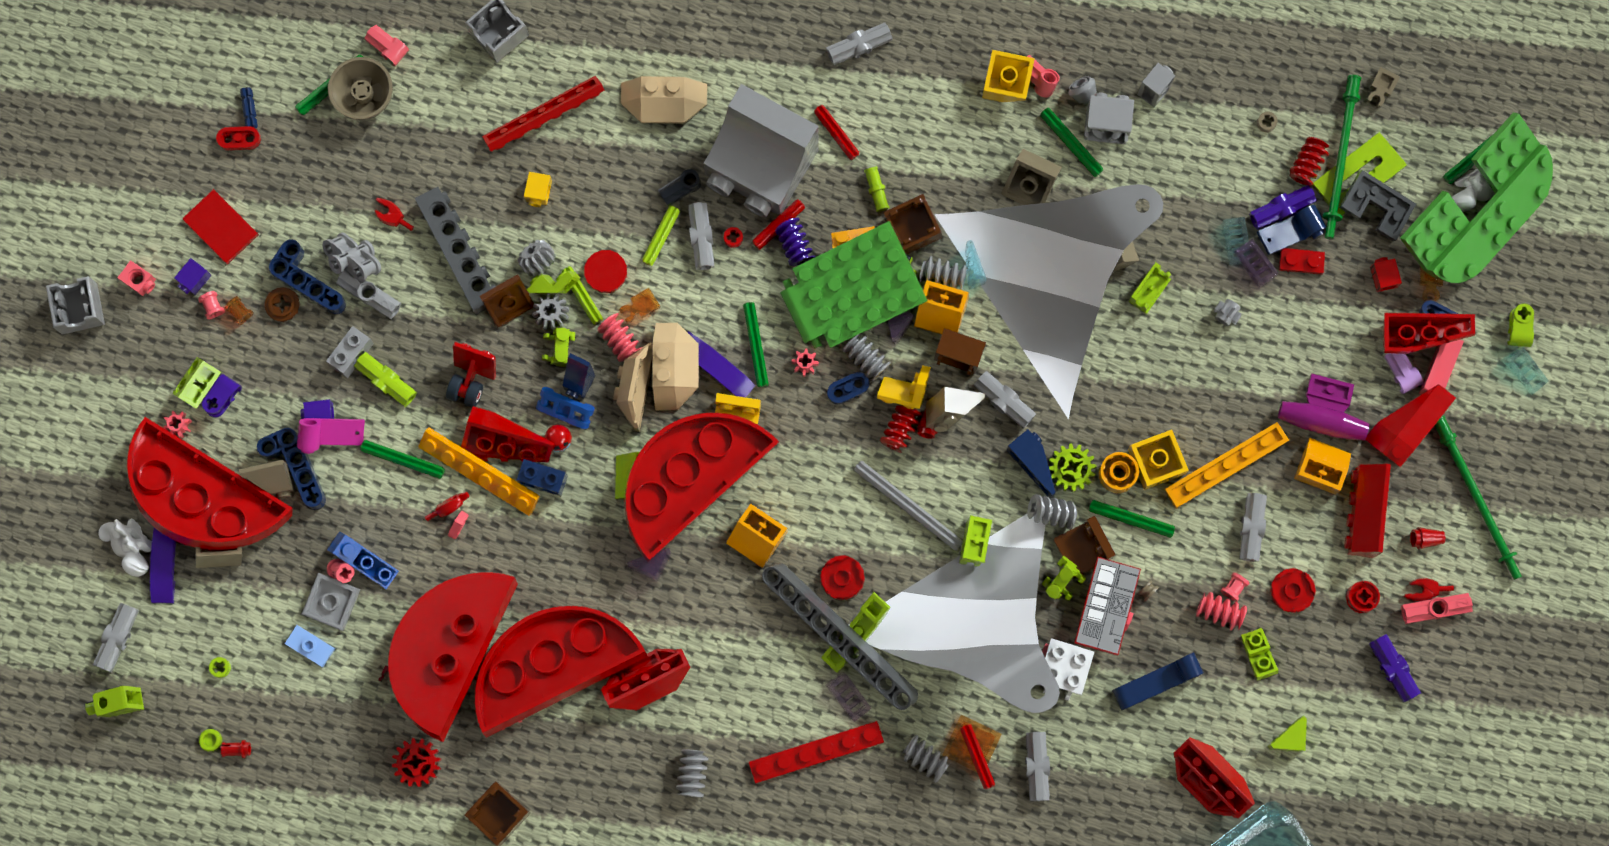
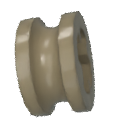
[1257,111,1278,133]
[1137,580,1159,602]

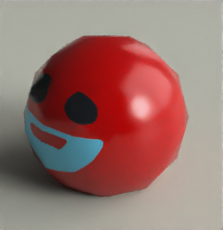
[544,425,572,452]

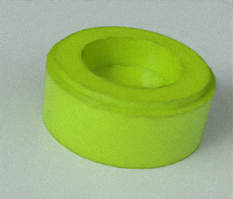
[199,729,222,752]

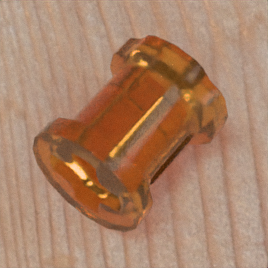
[224,296,254,325]

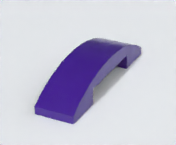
[687,331,756,398]
[150,528,176,603]

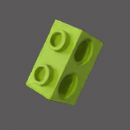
[172,357,221,409]

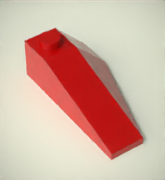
[1383,313,1475,354]
[1365,384,1456,467]
[461,406,554,462]

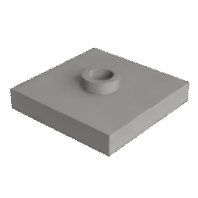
[302,573,361,631]

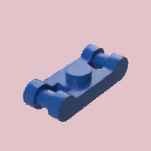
[536,387,595,429]

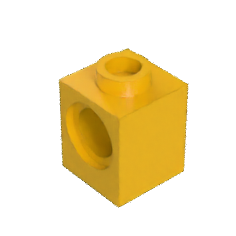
[524,172,552,207]

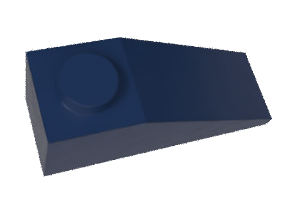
[562,353,596,399]
[1006,429,1056,498]

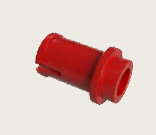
[221,740,251,758]

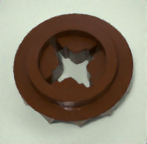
[265,287,301,322]

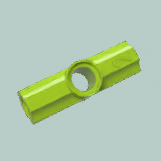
[354,352,417,407]

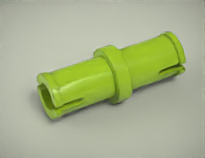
[864,166,890,212]

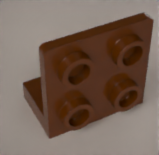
[1054,516,1116,578]

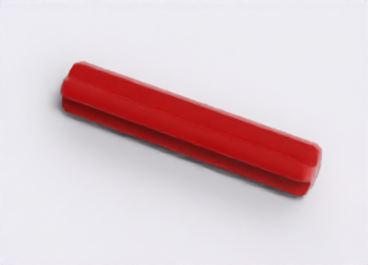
[814,105,859,160]
[752,199,805,250]
[960,724,995,789]

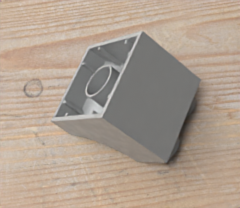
[703,84,819,218]

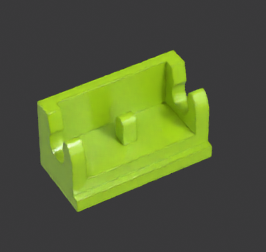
[1129,262,1171,314]
[959,515,992,566]

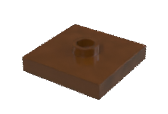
[480,274,534,328]

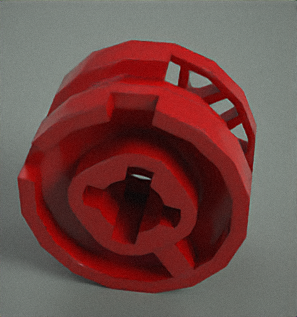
[1346,581,1380,613]

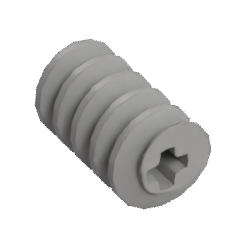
[919,256,967,290]
[842,334,891,382]
[1027,494,1077,530]
[901,735,950,783]
[676,749,709,797]

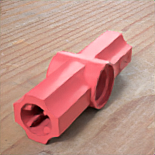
[1401,593,1473,624]

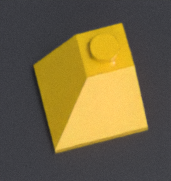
[982,50,1035,103]

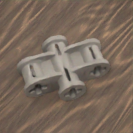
[322,232,381,282]

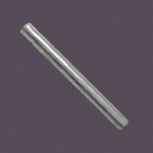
[854,461,963,551]

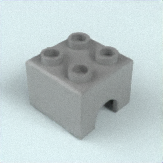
[465,0,529,63]
[1084,93,1134,144]
[46,276,105,334]

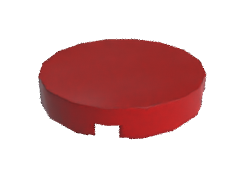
[584,250,627,293]
[820,555,865,600]
[1270,568,1316,613]

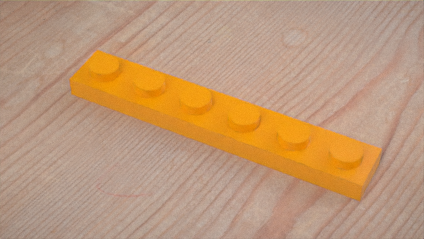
[1164,422,1289,509]
[418,428,540,516]

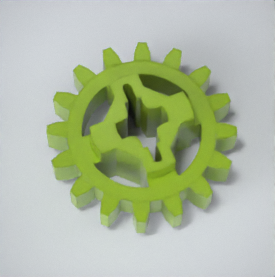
[1049,443,1097,492]

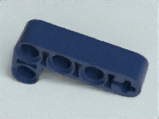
[269,239,346,314]
[257,428,326,510]
[1112,653,1204,711]

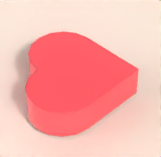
[448,510,469,539]

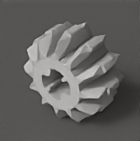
[517,240,556,276]
[532,293,570,331]

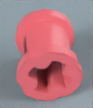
[198,291,225,320]
[327,558,354,583]
[1221,572,1250,602]

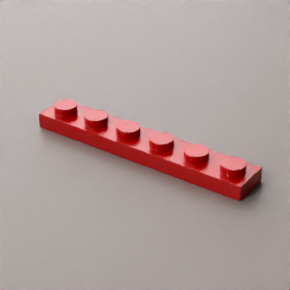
[482,75,605,151]
[749,721,884,784]

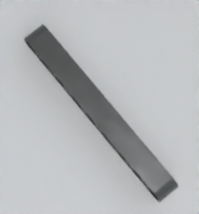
[762,563,918,710]

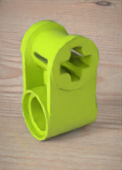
[1507,304,1534,347]

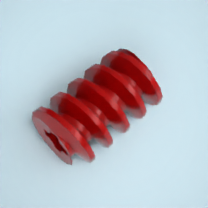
[1289,137,1329,186]
[880,405,923,453]

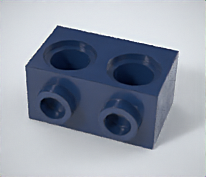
[517,459,568,497]

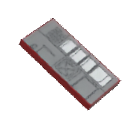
[1074,557,1141,656]

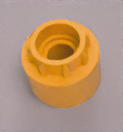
[1098,452,1139,493]

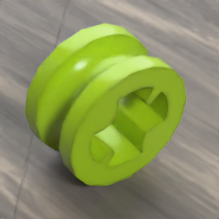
[209,657,231,678]

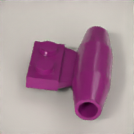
[1278,373,1369,440]

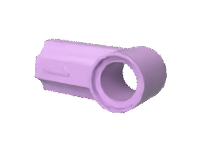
[1384,353,1424,394]

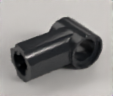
[658,169,701,207]

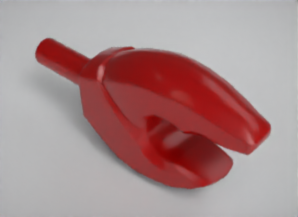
[375,198,414,231]
[425,492,470,521]
[1404,578,1454,601]

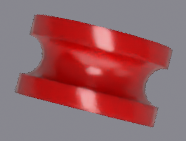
[724,227,743,248]

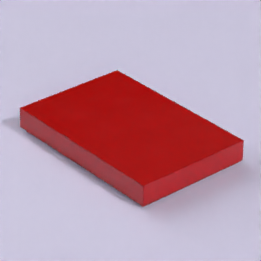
[182,189,259,265]

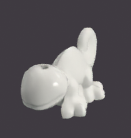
[1452,169,1495,212]
[98,518,152,577]

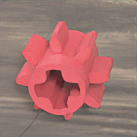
[791,348,819,377]
[163,411,192,438]

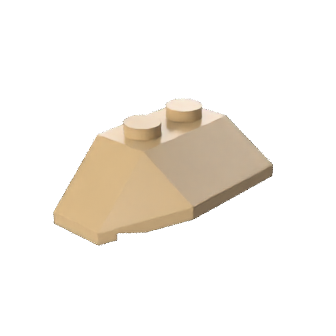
[621,76,707,124]
[653,323,699,411]
[613,342,653,432]

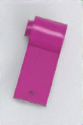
[297,418,365,454]

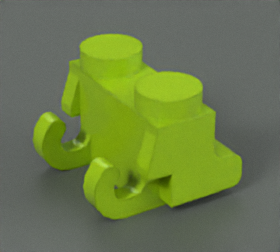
[542,328,575,367]
[1042,556,1086,600]

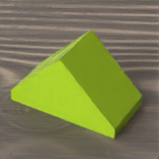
[1267,715,1307,752]

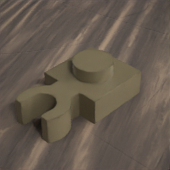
[1367,67,1400,108]

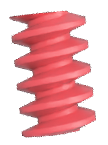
[598,313,642,362]
[1196,592,1247,631]

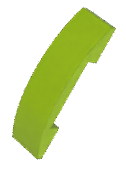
[821,592,891,673]

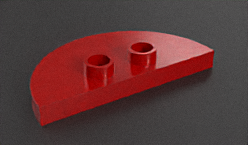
[624,413,779,562]
[127,417,293,550]
[388,572,518,742]
[475,606,648,738]

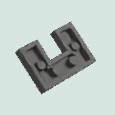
[1339,170,1416,242]

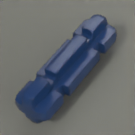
[240,87,258,128]

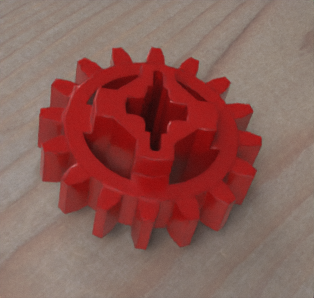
[392,738,442,787]

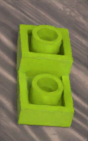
[1241,628,1279,681]

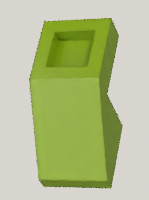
[527,271,581,294]

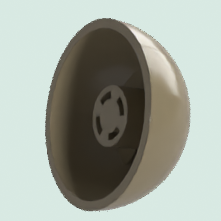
[328,57,393,120]

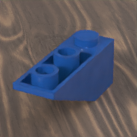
[327,531,399,589]

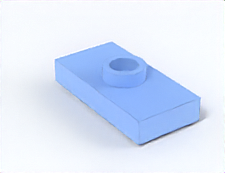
[285,625,335,667]

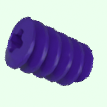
[775,218,815,267]

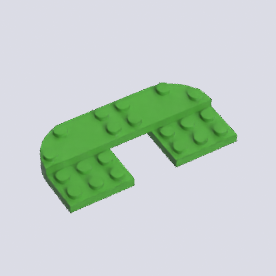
[1400,112,1553,283]

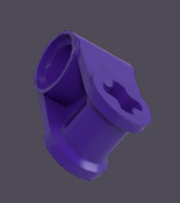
[202,374,242,417]

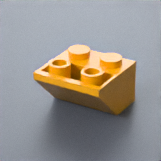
[914,280,969,335]
[1294,438,1351,495]
[726,503,788,568]

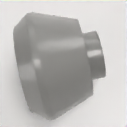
[1068,76,1097,104]

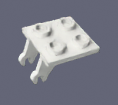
[1043,638,1094,701]

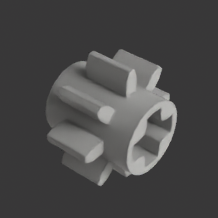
[1214,299,1242,326]

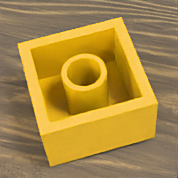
[1128,430,1189,490]

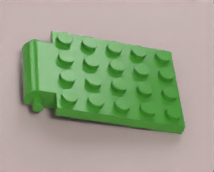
[780,221,928,349]

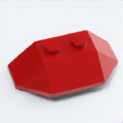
[601,649,690,710]
[1173,737,1255,819]

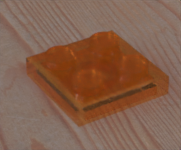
[942,715,1002,772]

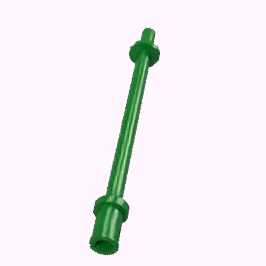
[1322,75,1362,240]
[1434,416,1522,580]

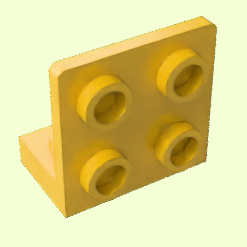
[877,365,931,409]
[715,393,761,424]

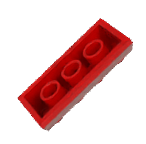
[1344,464,1391,558]

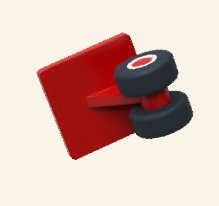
[446,342,496,408]

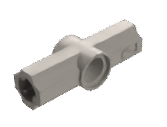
[826,23,893,65]
[688,202,714,270]
[336,269,402,319]
[974,371,1036,429]
[1239,493,1267,562]
[93,603,139,672]
[1025,732,1050,801]

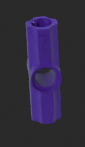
[1249,185,1317,230]
[1369,634,1421,703]

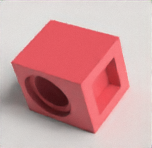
[117,260,156,296]

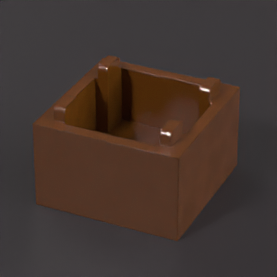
[883,194,942,255]
[934,328,986,376]
[465,781,531,846]

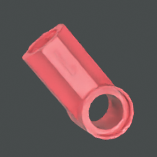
[364,25,409,66]
[1027,55,1060,98]

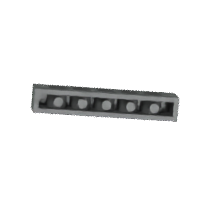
[415,187,495,315]

